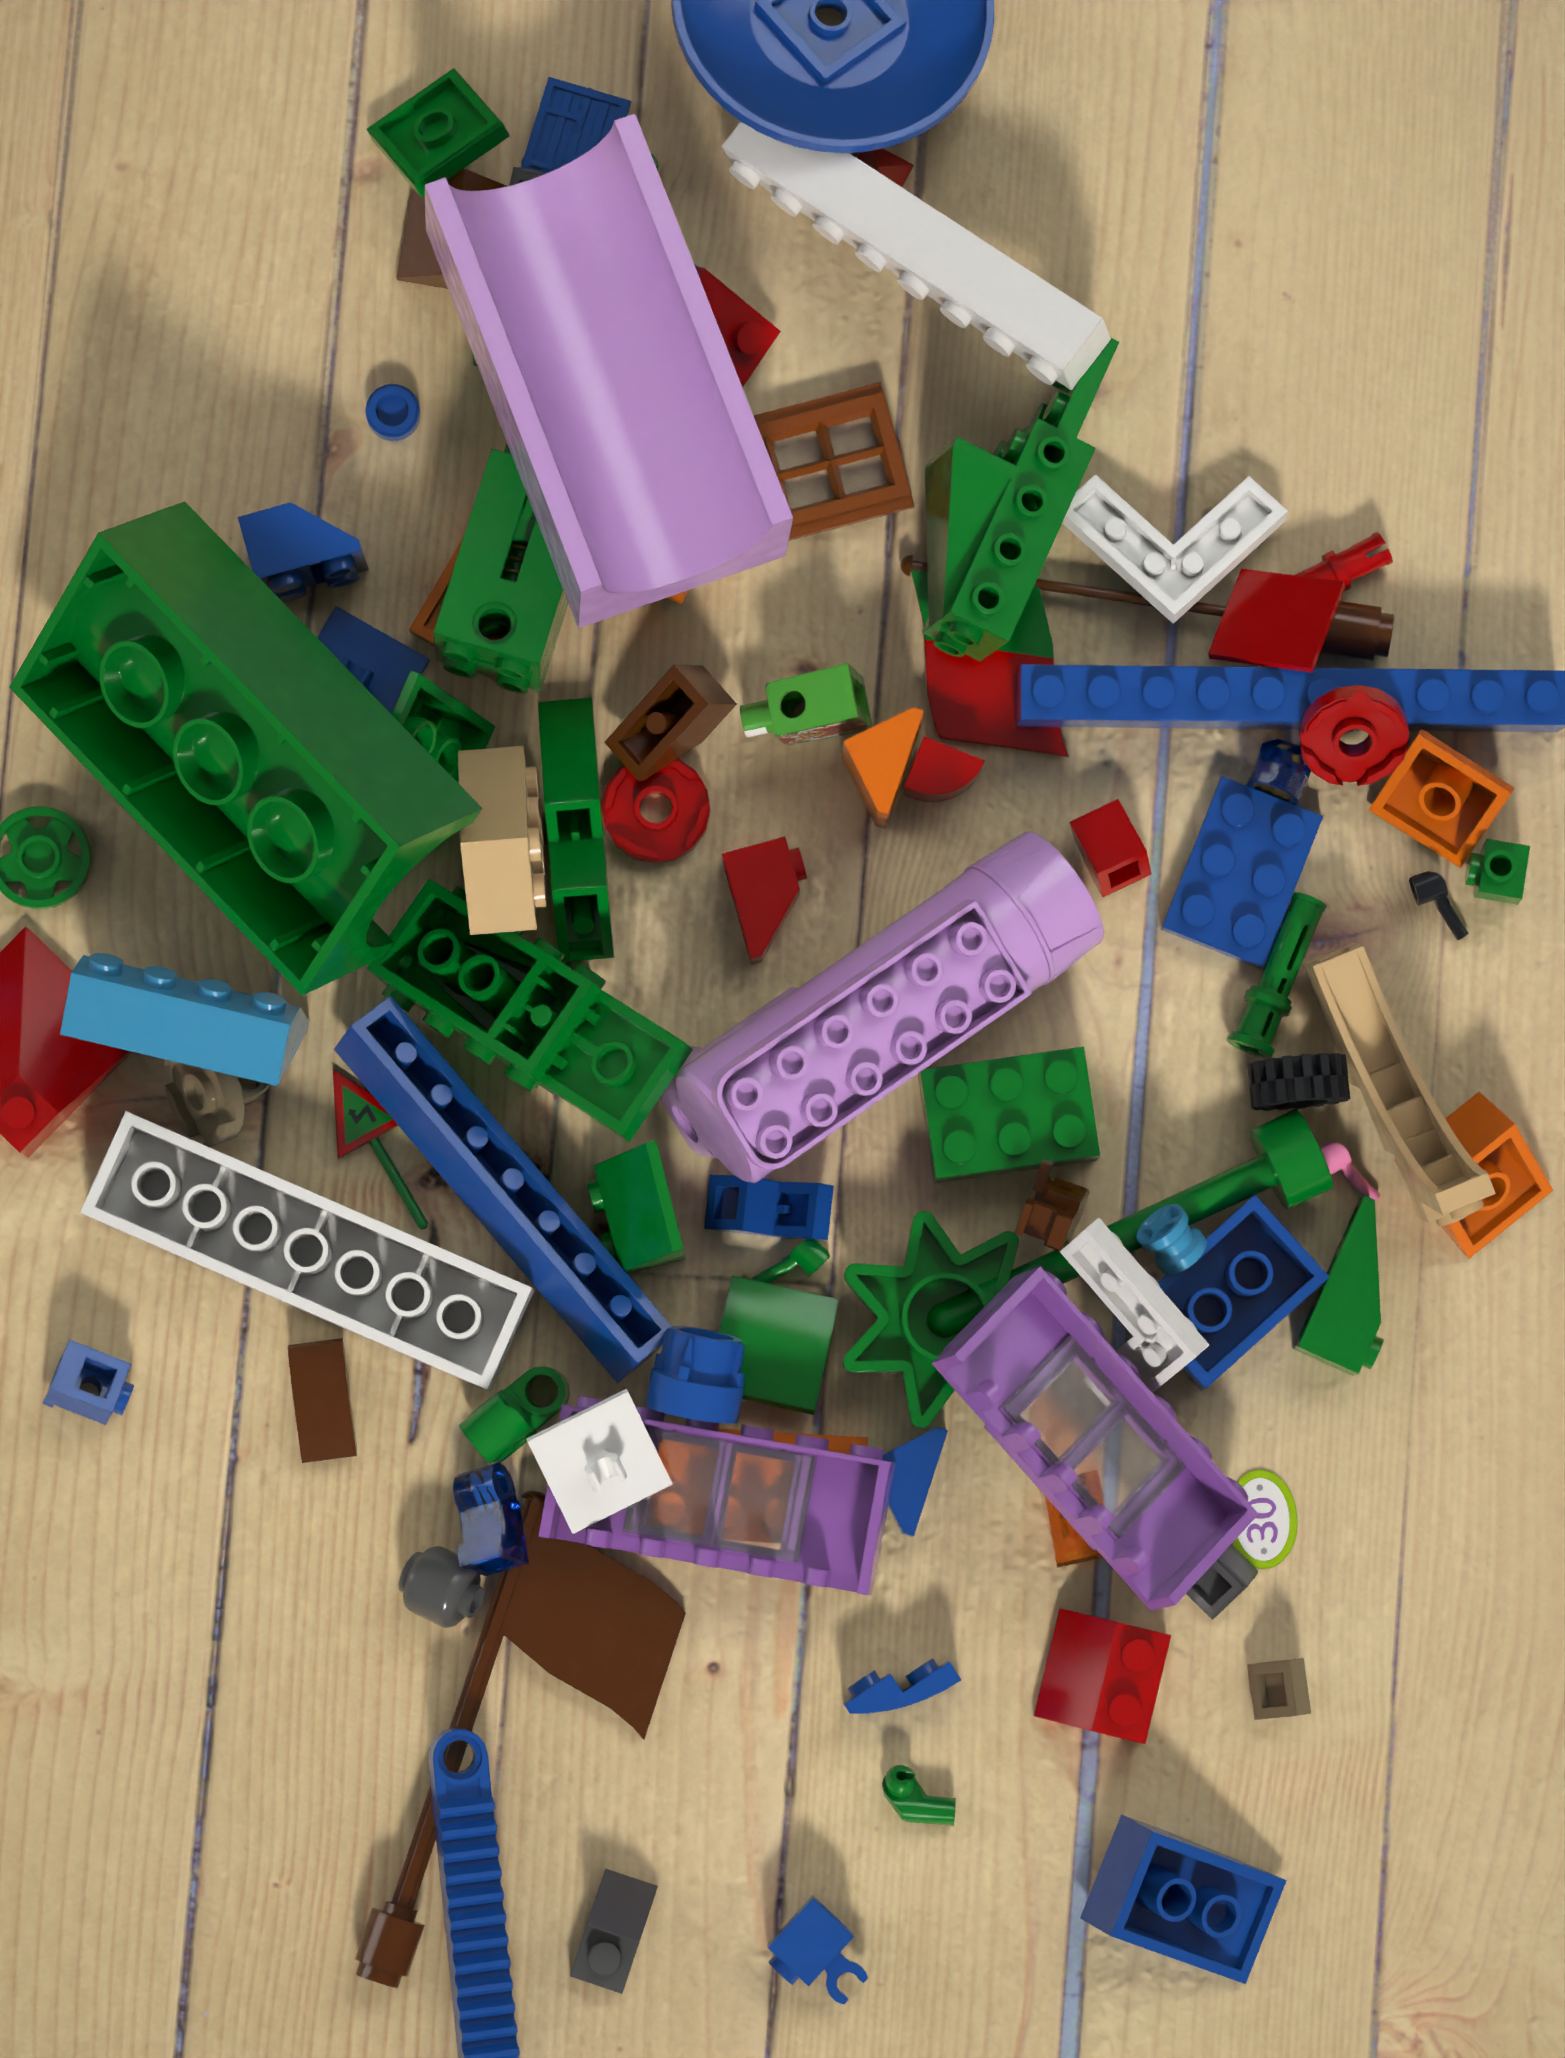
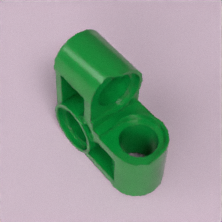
[459,1366,570,1464]

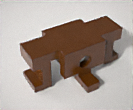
[1015,1159,1090,1251]

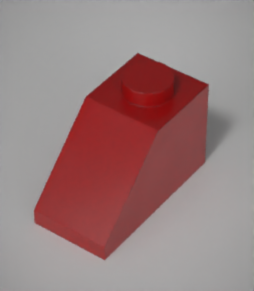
[722,836,807,965]

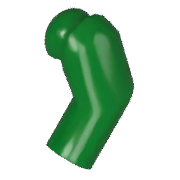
[882,1765,956,1826]

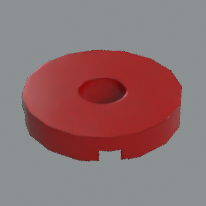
[1298,685,1409,786]
[601,758,711,864]

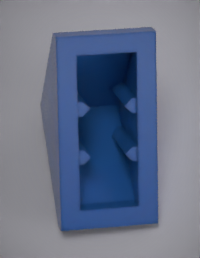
[882,1427,948,1537]

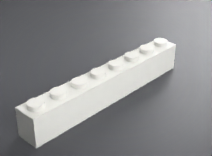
[722,122,1111,391]

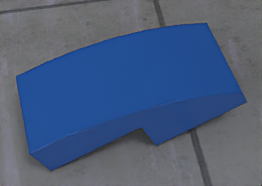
[843,1658,961,1714]

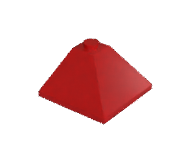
[0,926,132,1158]

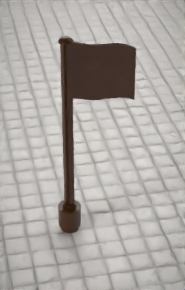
[355,1491,686,1988]

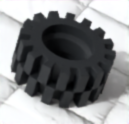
[1247,1053,1350,1111]

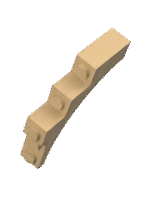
[1303,942,1496,1226]

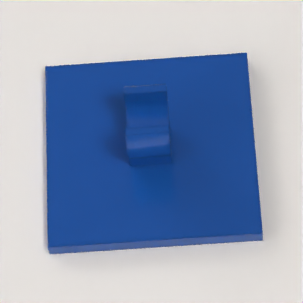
[317,606,430,714]

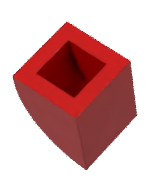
[902,736,985,802]
[1069,799,1152,898]

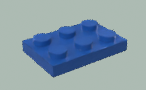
[1161,776,1323,969]

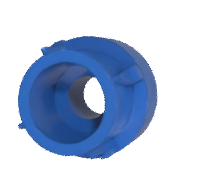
[645,1326,745,1424]

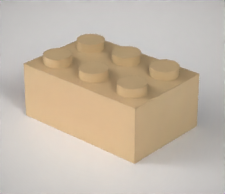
[458,746,546,935]

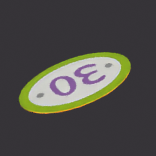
[1232,1470,1298,1569]

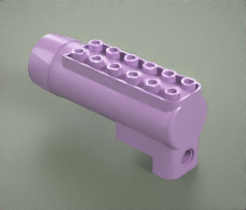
[659,832,1104,1183]

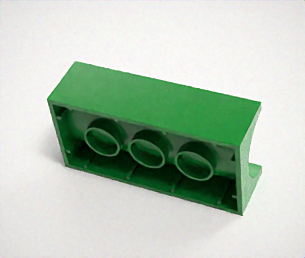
[9,501,483,996]

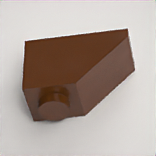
[604,665,737,781]

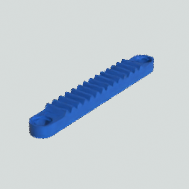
[428,1727,520,2058]

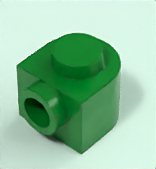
[1465,839,1530,905]

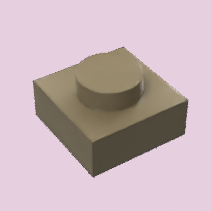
[1247,1658,1311,1720]

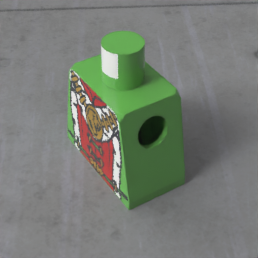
[740,663,873,745]

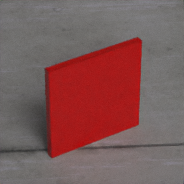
[1208,568,1345,673]

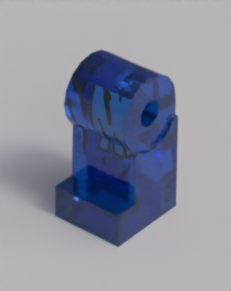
[453,1463,529,1576]

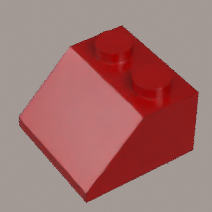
[1033,1608,1171,1744]

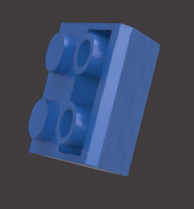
[238,502,369,603]

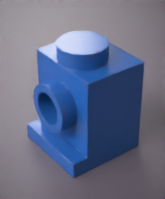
[42,1339,134,1425]

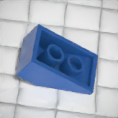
[1080,1814,1287,1984]

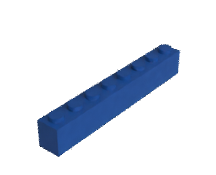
[334,996,671,1384]

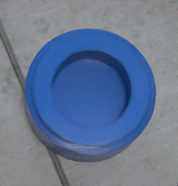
[365,384,421,441]

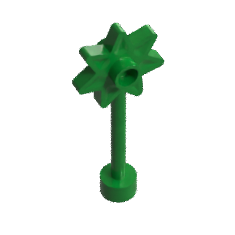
[843,1109,1333,1429]

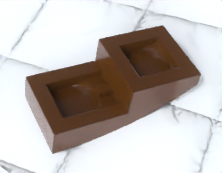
[288,1338,357,1463]

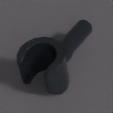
[1409,871,1469,940]

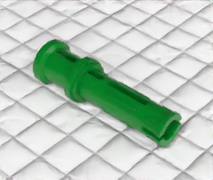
[1226,892,1327,1059]

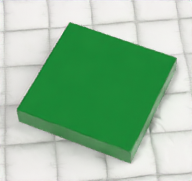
[366,68,510,198]

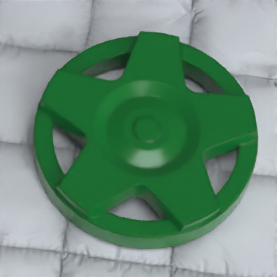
[0,806,91,909]

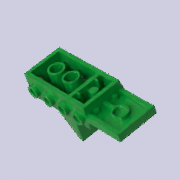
[922,338,1119,661]
[366,879,693,1142]

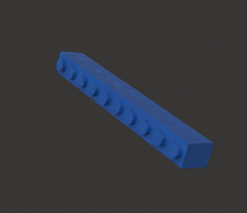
[1016,664,1565,732]

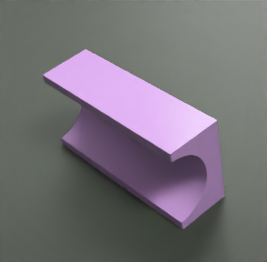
[425,114,793,629]

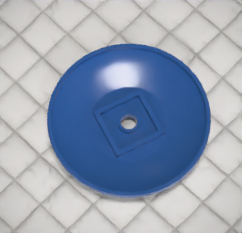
[671,0,994,153]

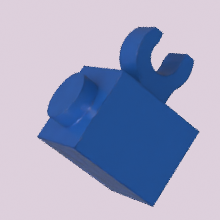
[767,1895,868,2004]

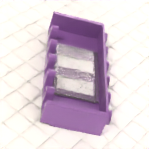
[931,1266,1258,1611]
[538,1396,896,1595]

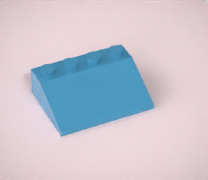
[60,953,309,1086]

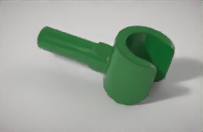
[752,1240,830,1284]

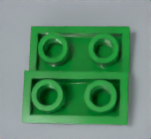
[719,1276,839,1415]

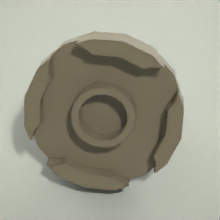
[164,1059,270,1147]

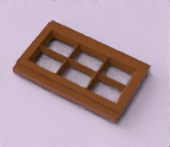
[754,382,915,541]

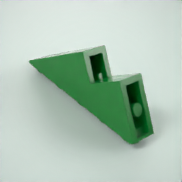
[538,697,614,962]

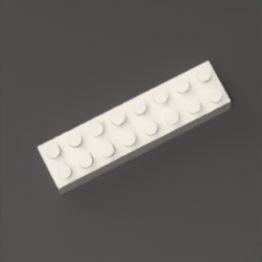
[80,1111,534,1392]

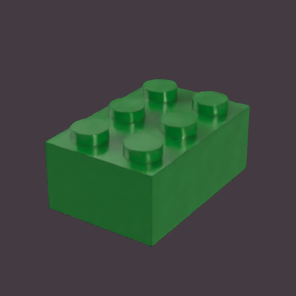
[918,1046,1100,1184]

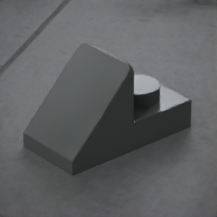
[570,1868,658,1994]

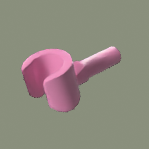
[1319,1141,1380,1201]

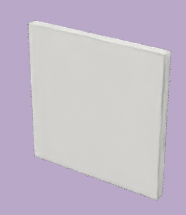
[526,1389,672,1534]

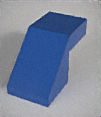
[704,1174,834,1240]

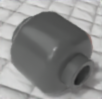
[398,1546,485,1628]

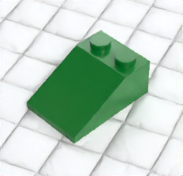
[392,671,496,783]
[587,1140,686,1274]

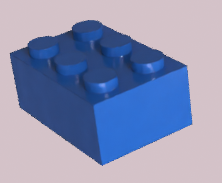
[1157,1195,1329,1391]

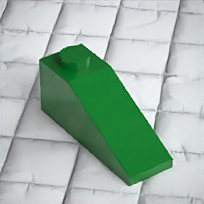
[1293,1195,1384,1376]

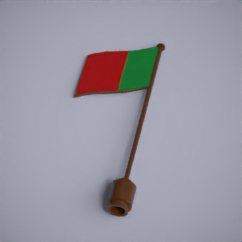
[901,555,1394,757]

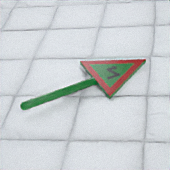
[333,1070,428,1230]

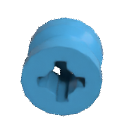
[1136,1204,1207,1275]

